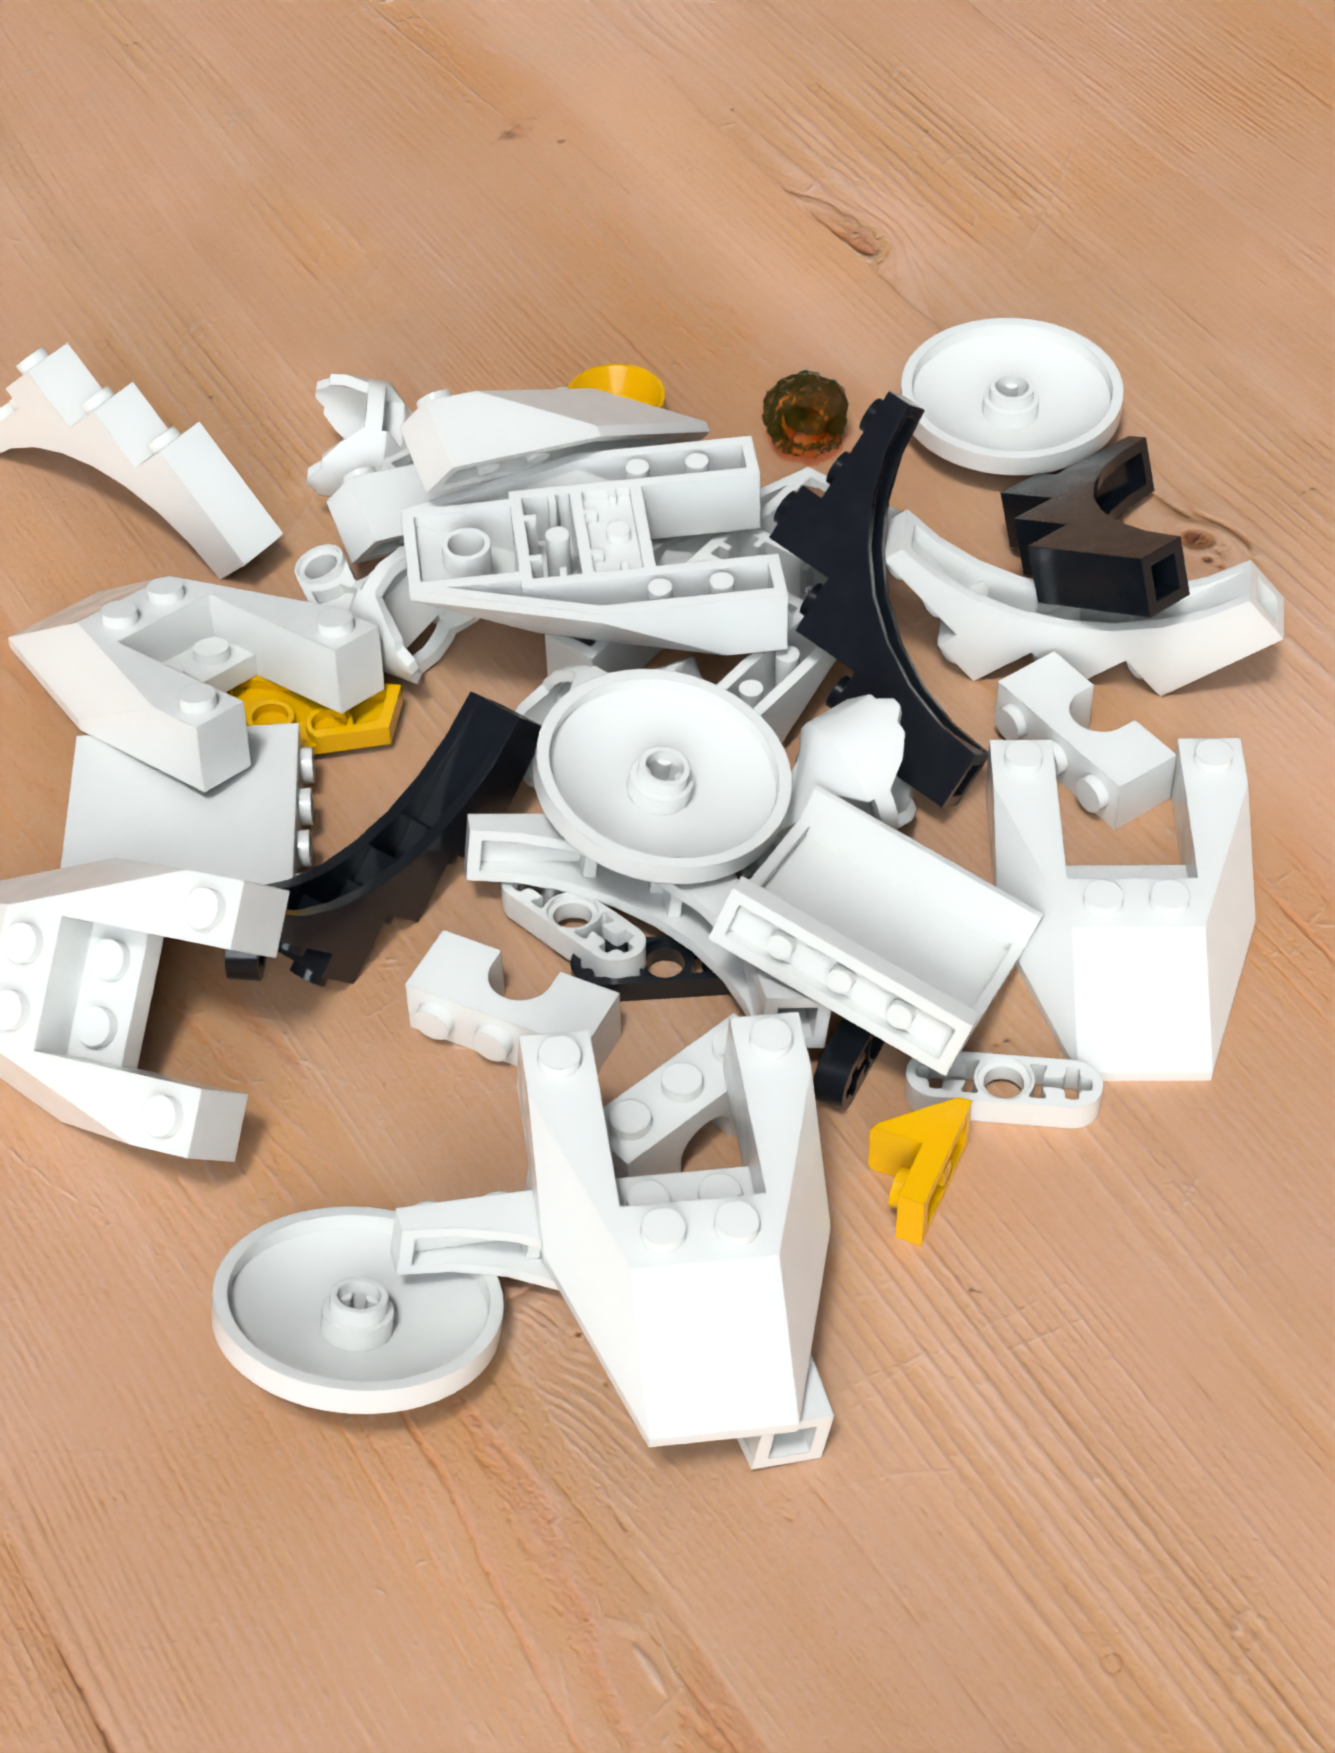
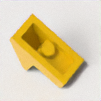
[868,1097,972,1246]

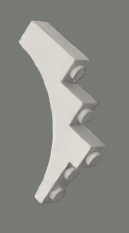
[0,343,283,579]
[885,509,1284,697]
[464,813,831,1048]
[390,1167,834,1470]

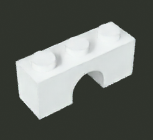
[994,651,1177,830]
[405,930,622,1074]
[603,1013,739,1178]

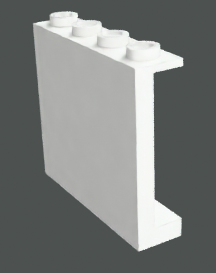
[60,723,316,885]
[708,785,1043,1076]

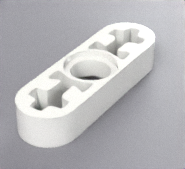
[501,882,646,978]
[905,1051,1103,1129]

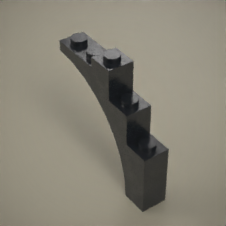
[769,391,988,808]
[1000,436,1190,618]
[266,691,542,987]

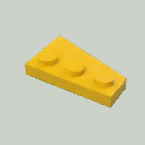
[225,675,403,755]

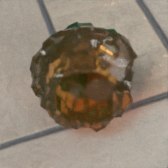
[761,369,850,459]

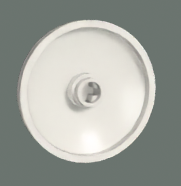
[900,318,1124,475]
[533,669,792,884]
[211,1206,504,1414]

